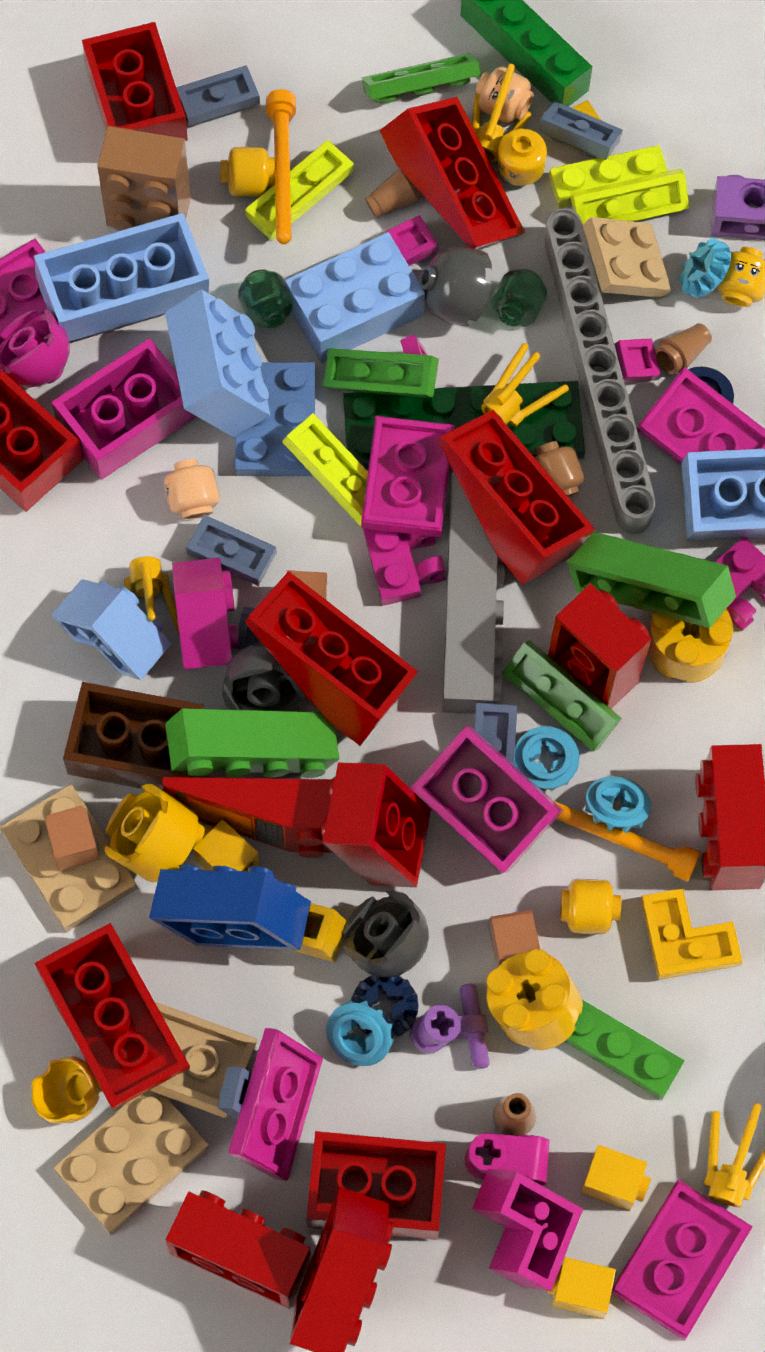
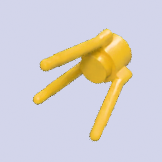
[471,64,532,162]
[481,343,569,427]
[124,556,179,632]
[703,1103,765,1208]

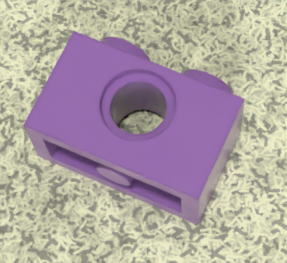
[711,175,765,240]

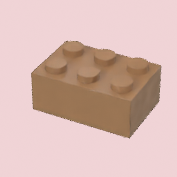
[97,126,191,231]

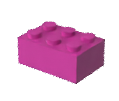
[52,338,197,480]
[410,726,564,874]

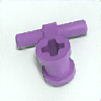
[410,983,490,1069]

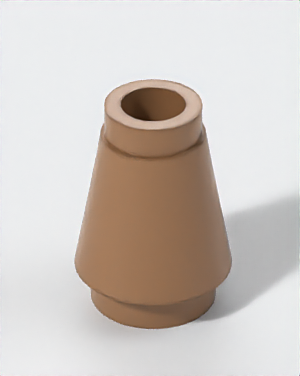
[365,169,423,218]
[655,323,712,375]
[493,1093,536,1136]

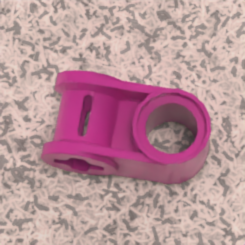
[464,1133,550,1186]

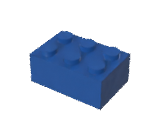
[149,865,311,950]

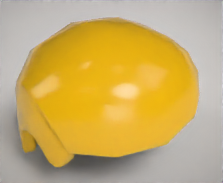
[31,1057,101,1123]

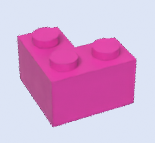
[172,557,239,669]
[472,1169,583,1291]

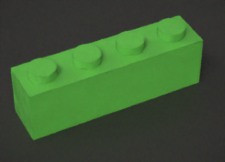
[567,532,736,628]
[165,708,340,778]

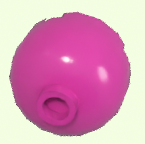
[0,309,70,388]

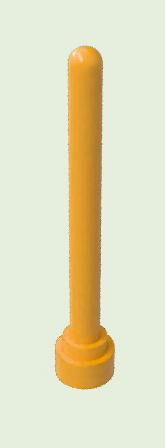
[266,89,296,245]
[554,801,701,883]

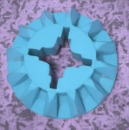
[679,237,731,298]
[514,726,580,791]
[585,776,651,833]
[327,1000,394,1066]

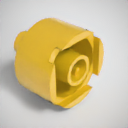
[647,609,733,683]
[104,784,205,882]
[486,949,583,1050]

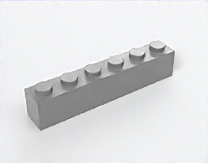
[442,472,505,714]

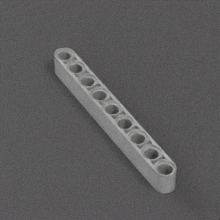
[545,208,655,534]

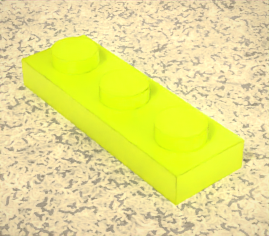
[245,140,354,241]
[549,145,668,208]
[570,168,689,225]
[282,413,368,529]

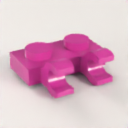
[363,528,446,606]
[715,536,765,631]

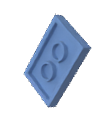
[235,362,315,476]

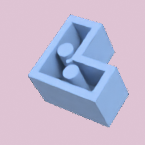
[51,579,172,680]

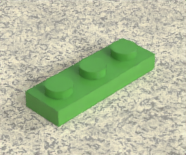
[361,53,480,103]
[322,348,439,398]
[501,640,622,752]
[564,1000,685,1100]

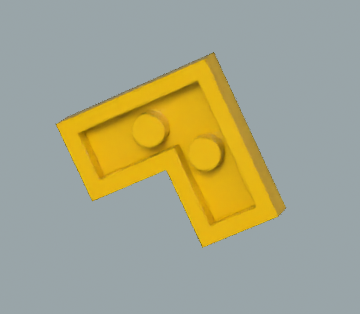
[641,888,743,980]

